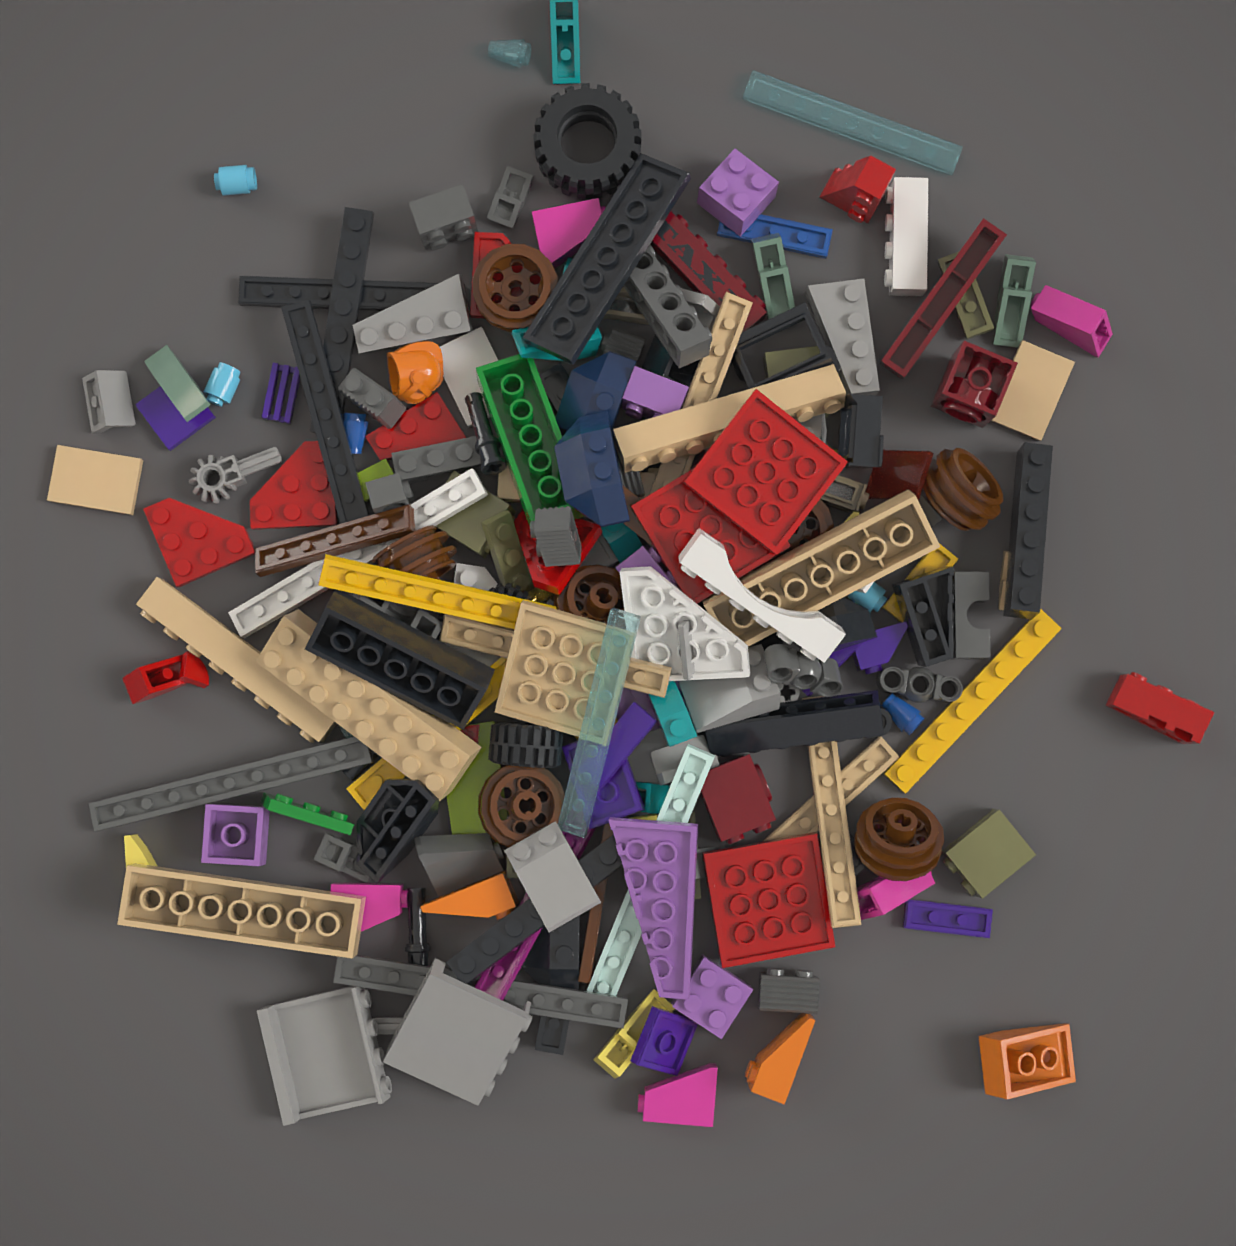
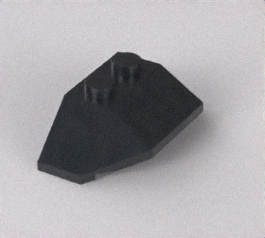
[761,597,878,653]
[356,779,439,883]
[521,915,580,990]

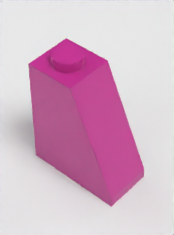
[532,198,606,269]
[1031,285,1113,358]
[857,871,935,920]
[331,883,408,932]
[637,1063,718,1127]

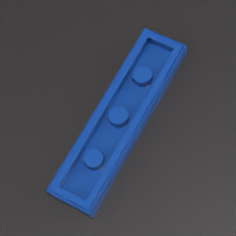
[717,214,833,259]

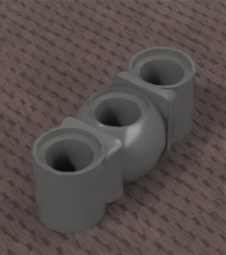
[764,644,843,697]
[876,667,963,703]

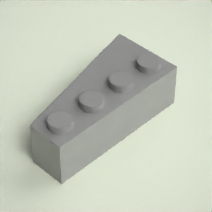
[353,274,473,353]
[805,279,880,396]

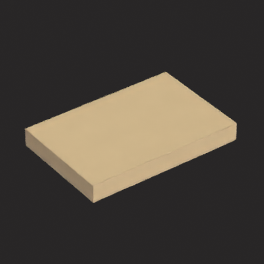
[991,340,1075,441]
[47,445,143,515]

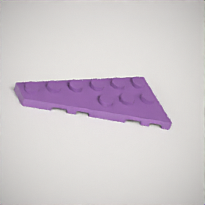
[609,817,698,1000]

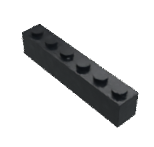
[1003,442,1053,620]
[706,690,884,757]

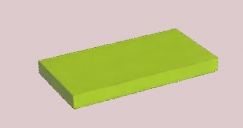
[447,721,508,835]

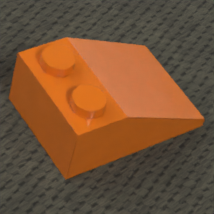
[421,870,519,920]
[745,1013,815,1105]
[979,1023,1076,1099]

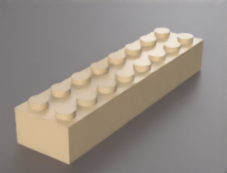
[702,490,940,646]
[255,609,482,801]
[117,863,366,958]

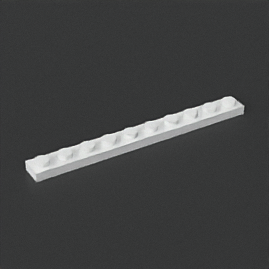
[228,468,488,638]

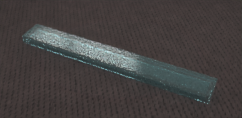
[743,70,963,175]
[558,608,641,838]

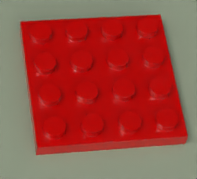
[683,389,848,555]
[630,468,791,604]
[702,832,835,968]

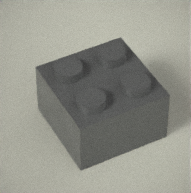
[408,184,478,250]

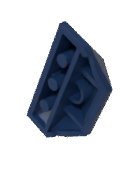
[555,351,637,437]
[554,411,630,527]

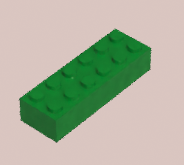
[476,354,584,526]

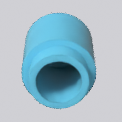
[214,165,257,196]
[203,362,241,407]
[847,582,887,612]

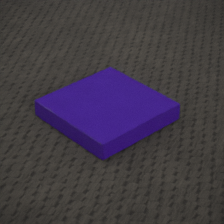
[135,386,216,451]
[630,1006,698,1076]

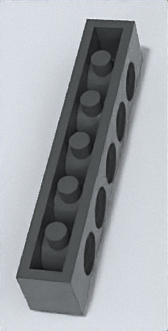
[624,245,712,368]

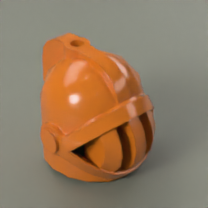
[387,340,444,404]

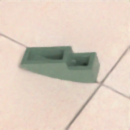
[751,233,795,320]
[993,254,1036,347]
[144,345,210,422]

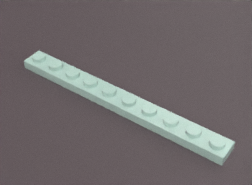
[587,744,716,996]

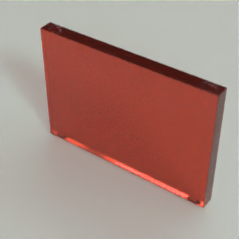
[865,449,934,501]

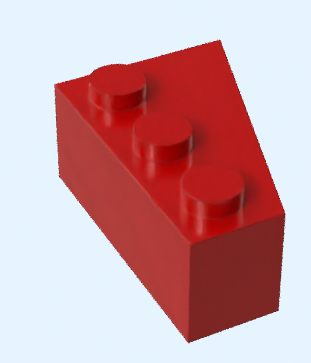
[819,155,896,223]
[1106,672,1215,744]

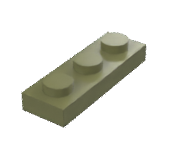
[937,251,994,340]
[481,510,534,593]

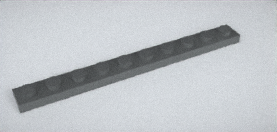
[88,737,374,832]
[333,955,628,1029]

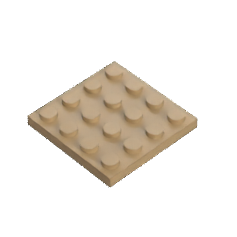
[495,600,637,745]

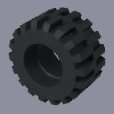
[488,722,563,768]

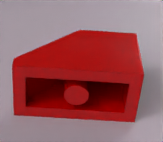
[122,654,189,704]

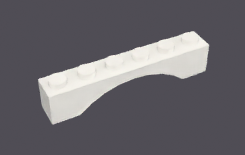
[678,528,846,663]

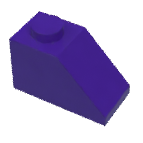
[853,622,908,675]

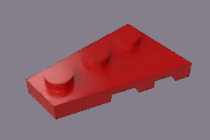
[365,392,466,461]

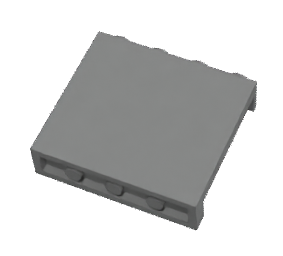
[383,958,532,1105]
[257,986,392,1126]

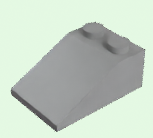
[678,644,781,733]
[504,821,601,932]

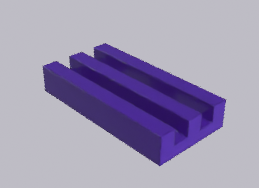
[262,363,300,424]

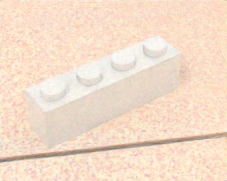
[884,177,928,296]

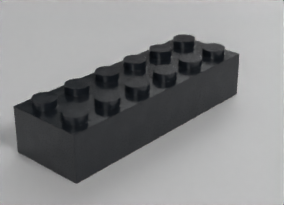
[305,589,495,730]

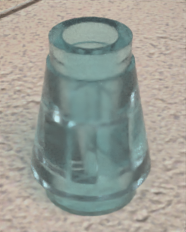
[488,39,531,68]

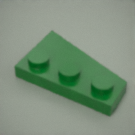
[260,792,354,835]

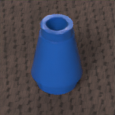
[343,413,369,454]
[881,694,925,735]

